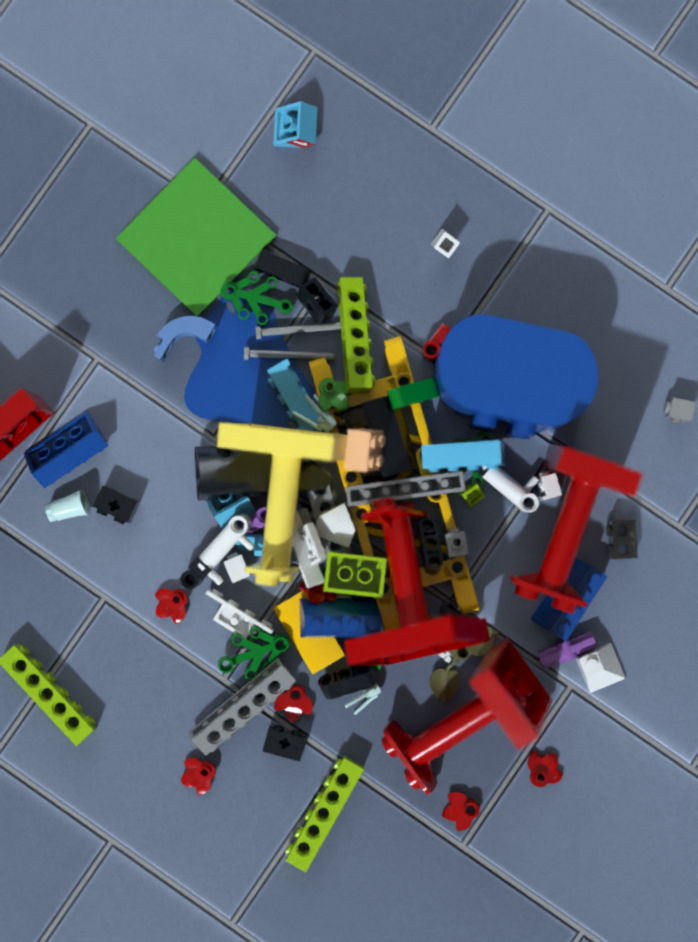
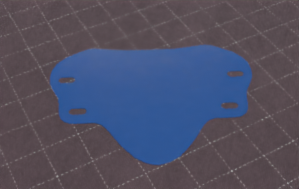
[184,291,318,428]

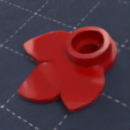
[298,577,336,604]
[155,588,188,624]
[274,684,313,723]
[527,751,563,788]
[181,757,216,795]
[442,792,480,831]

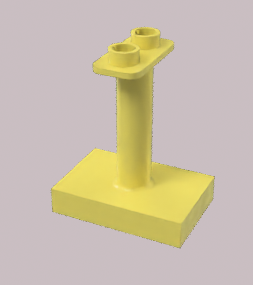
[217,423,347,586]

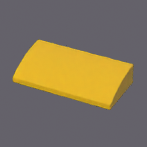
[273,591,345,675]

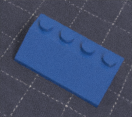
[23,411,108,488]
[530,557,608,642]
[299,598,382,638]

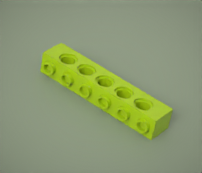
[337,277,375,394]
[0,644,97,746]
[285,755,364,872]

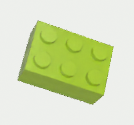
[324,552,387,598]

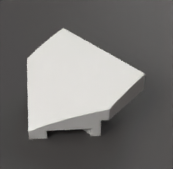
[315,502,356,548]

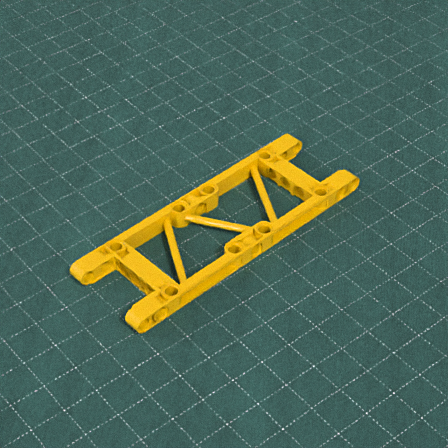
[309,336,479,631]

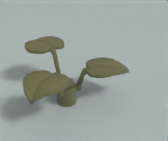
[428,615,499,704]

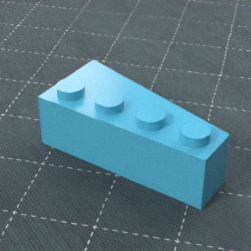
[267,359,323,432]
[421,440,506,473]

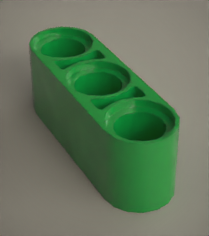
[387,377,441,410]

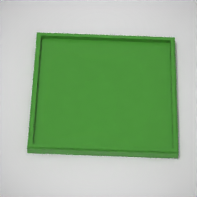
[115,158,277,317]

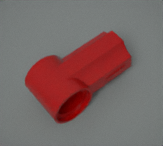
[422,323,451,361]

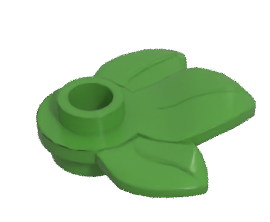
[318,378,353,412]

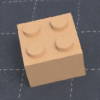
[344,428,385,472]

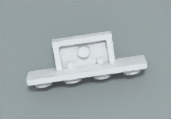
[292,511,327,588]
[205,589,274,639]

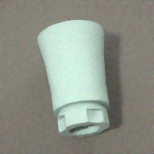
[45,489,90,522]

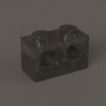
[606,519,638,559]

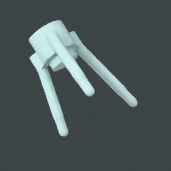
[291,394,337,433]
[345,683,381,715]

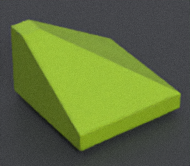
[459,482,485,508]

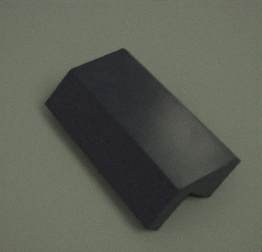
[362,396,419,478]

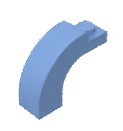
[154,316,218,362]

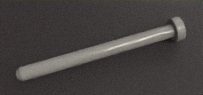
[255,322,341,339]
[244,347,336,360]

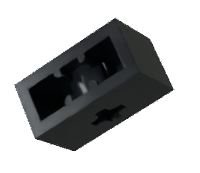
[296,277,338,325]
[93,485,140,525]
[262,724,307,762]

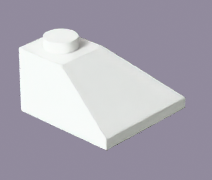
[575,643,626,693]

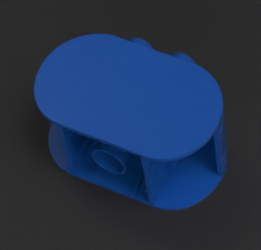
[434,314,598,440]

